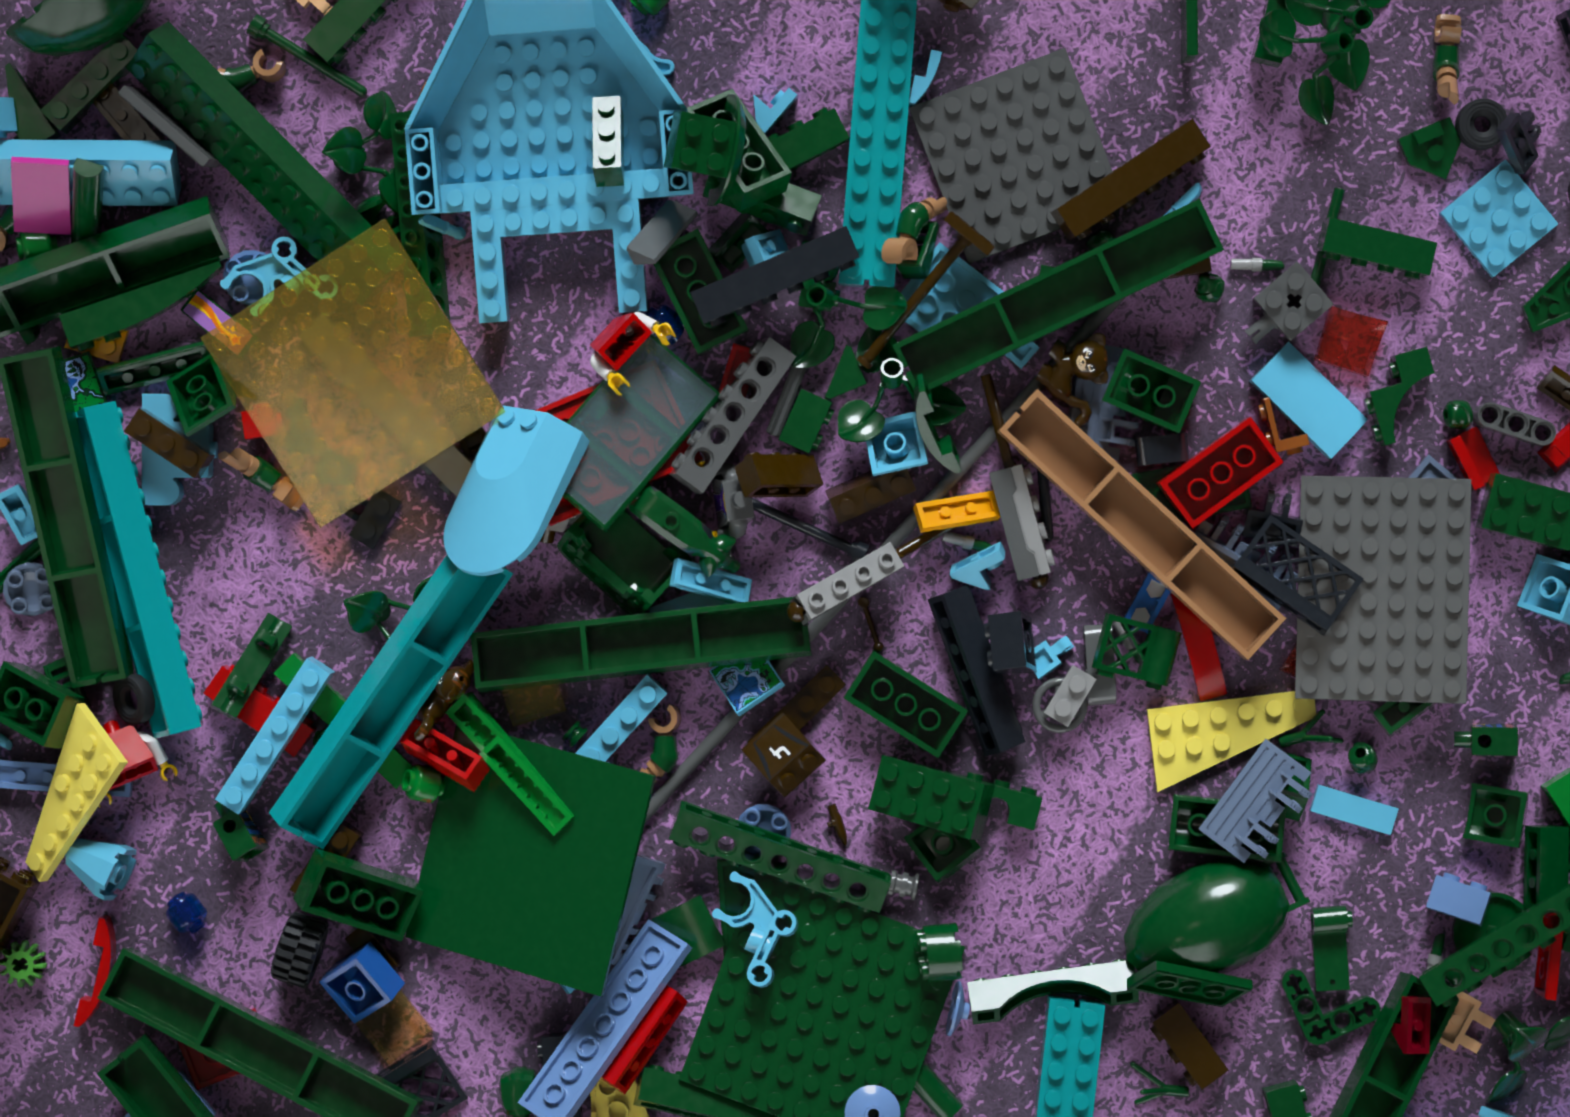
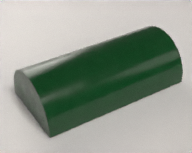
[1168,794,1286,862]

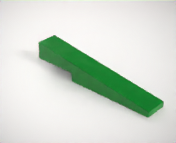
[273,653,413,789]
[446,692,575,836]

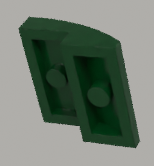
[652,894,726,967]

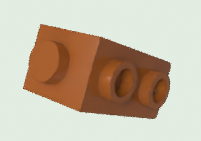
[1258,397,1310,456]

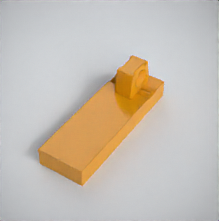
[913,490,1001,533]

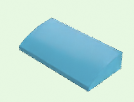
[1249,341,1368,459]

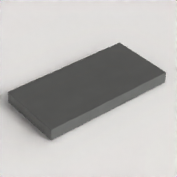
[118,85,220,168]

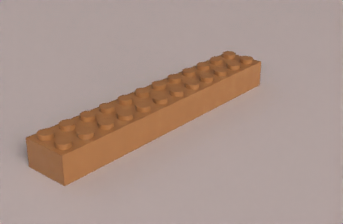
[997,389,1286,660]

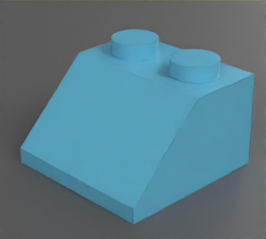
[866,411,928,476]
[1517,554,1570,625]

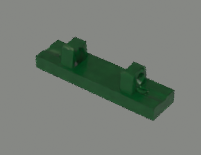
[211,612,292,721]

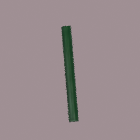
[1311,188,1345,287]

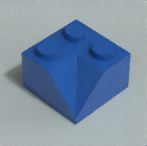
[319,941,405,1024]

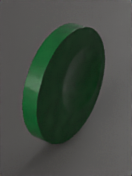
[1452,892,1534,972]

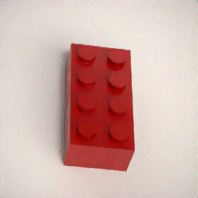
[1156,417,1284,529]

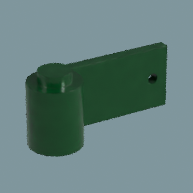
[1310,905,1353,991]

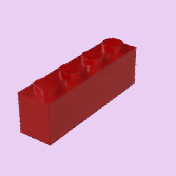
[203,664,317,757]
[600,985,688,1094]

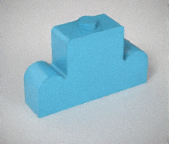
[142,394,218,506]

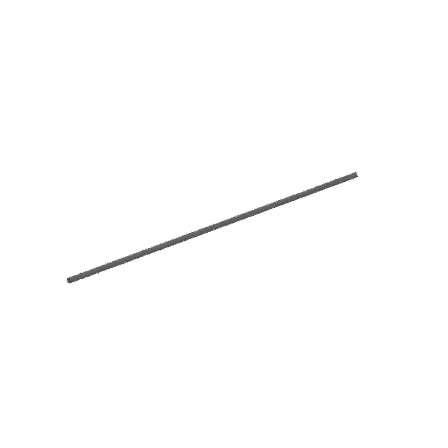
[645,298,1125,824]

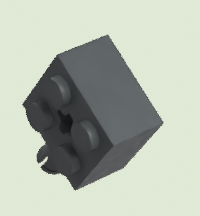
[1245,261,1334,344]

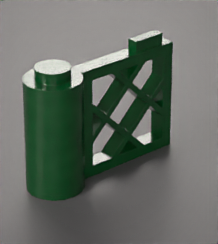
[1092,613,1182,690]

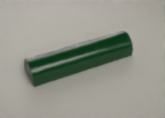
[71,158,104,243]
[96,340,211,396]
[913,1061,963,1117]

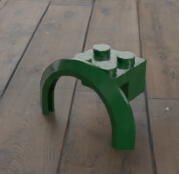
[664,94,746,206]

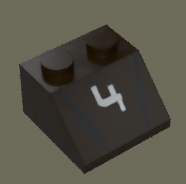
[741,712,826,797]

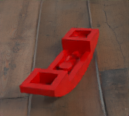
[1170,594,1227,701]
[74,915,116,1027]

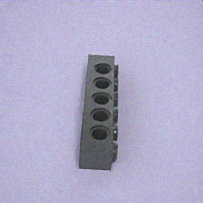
[670,337,796,494]

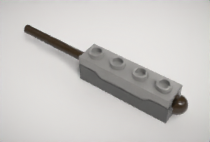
[980,373,1055,589]
[787,527,956,625]

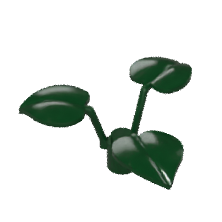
[1259,0,1360,125]
[1284,0,1391,91]
[322,91,399,215]
[790,240,908,368]
[838,327,966,443]
[343,576,432,640]
[1486,1011,1570,1103]

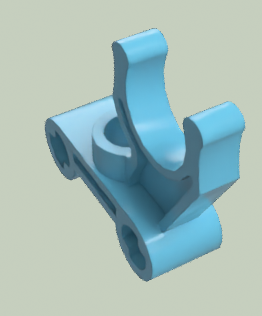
[220,237,339,318]
[712,872,798,988]

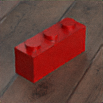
[400,719,490,792]

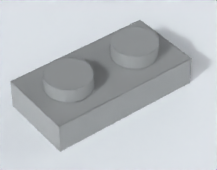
[1044,664,1097,727]

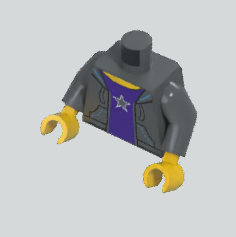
[696,461,754,538]

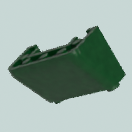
[557,495,693,615]

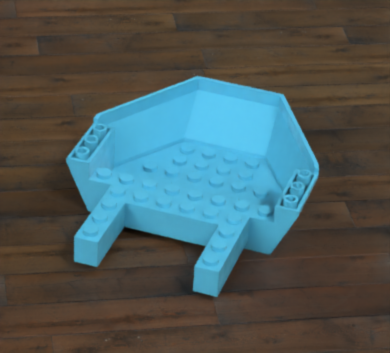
[404,0,694,323]

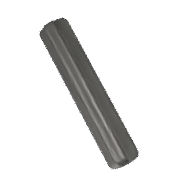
[766,366,807,437]

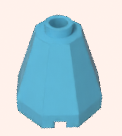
[65,838,137,901]

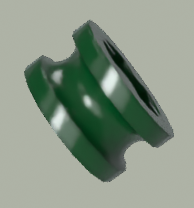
[561,721,588,748]

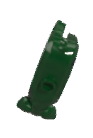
[628,483,740,577]

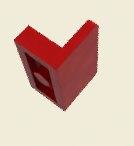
[1446,427,1500,490]

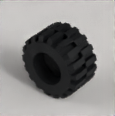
[271,911,328,988]

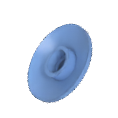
[946,981,970,1036]
[844,1085,900,1117]

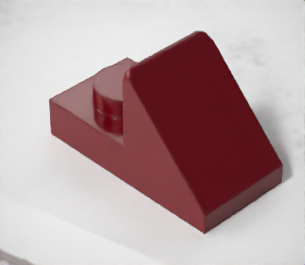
[1391,996,1431,1054]

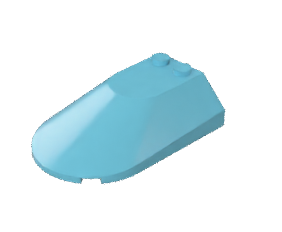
[444,406,590,576]

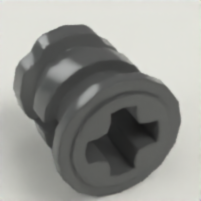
[888,870,919,901]

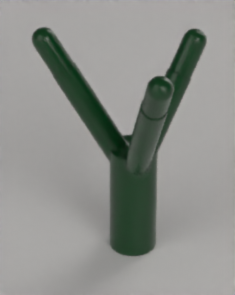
[1279,709,1344,748]
[1130,1062,1189,1105]

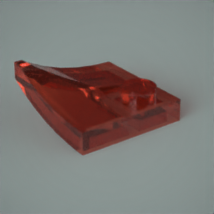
[1314,306,1388,377]

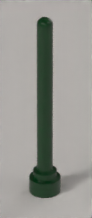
[246,14,367,97]

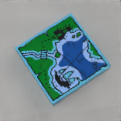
[709,660,785,716]

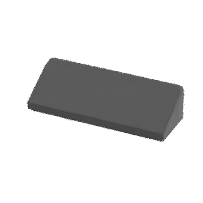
[627,200,698,265]

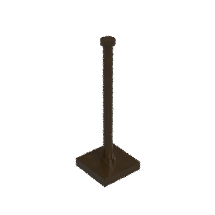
[857,211,996,370]

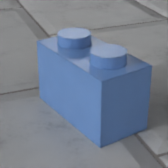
[1426,872,1492,926]

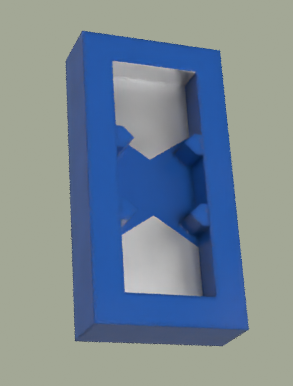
[1124,572,1170,634]

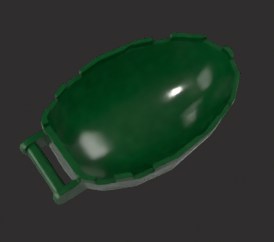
[5,0,152,57]
[1124,851,1311,974]

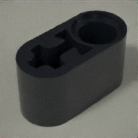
[1134,433,1190,466]

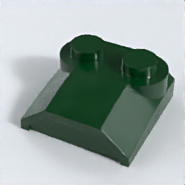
[1463,783,1529,848]
[903,825,982,883]

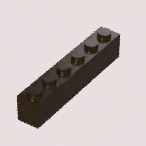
[1051,119,1211,241]

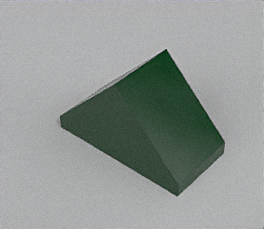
[825,345,867,400]

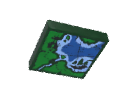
[63,351,107,412]

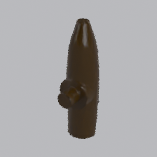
[827,803,847,846]

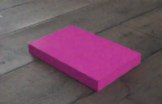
[11,156,72,235]

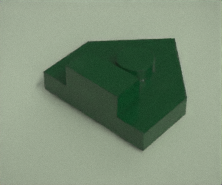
[1397,117,1461,180]

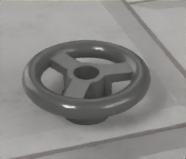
[1032,677,1088,733]

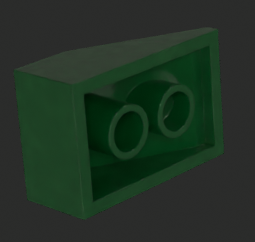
[1102,349,1201,434]
[166,352,237,437]

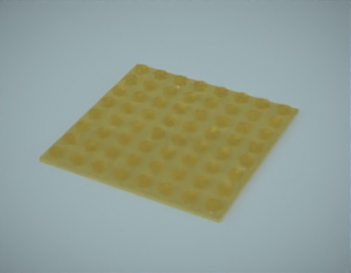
[200,219,505,528]

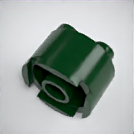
[916,923,963,982]

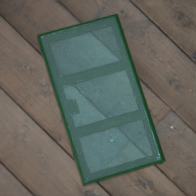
[563,334,720,532]

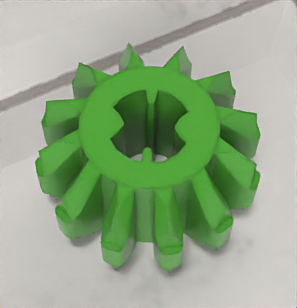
[0,940,48,988]

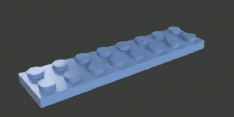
[518,919,692,1117]

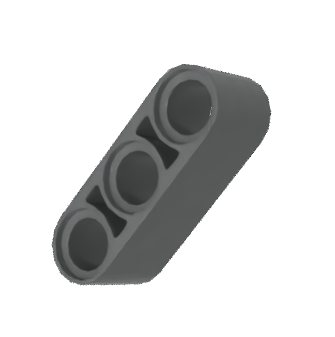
[1473,402,1556,446]
[1083,624,1116,706]

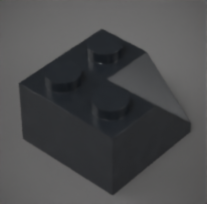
[984,611,1037,674]

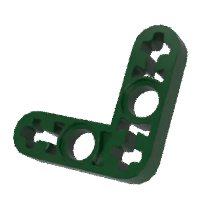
[1280,968,1381,1045]

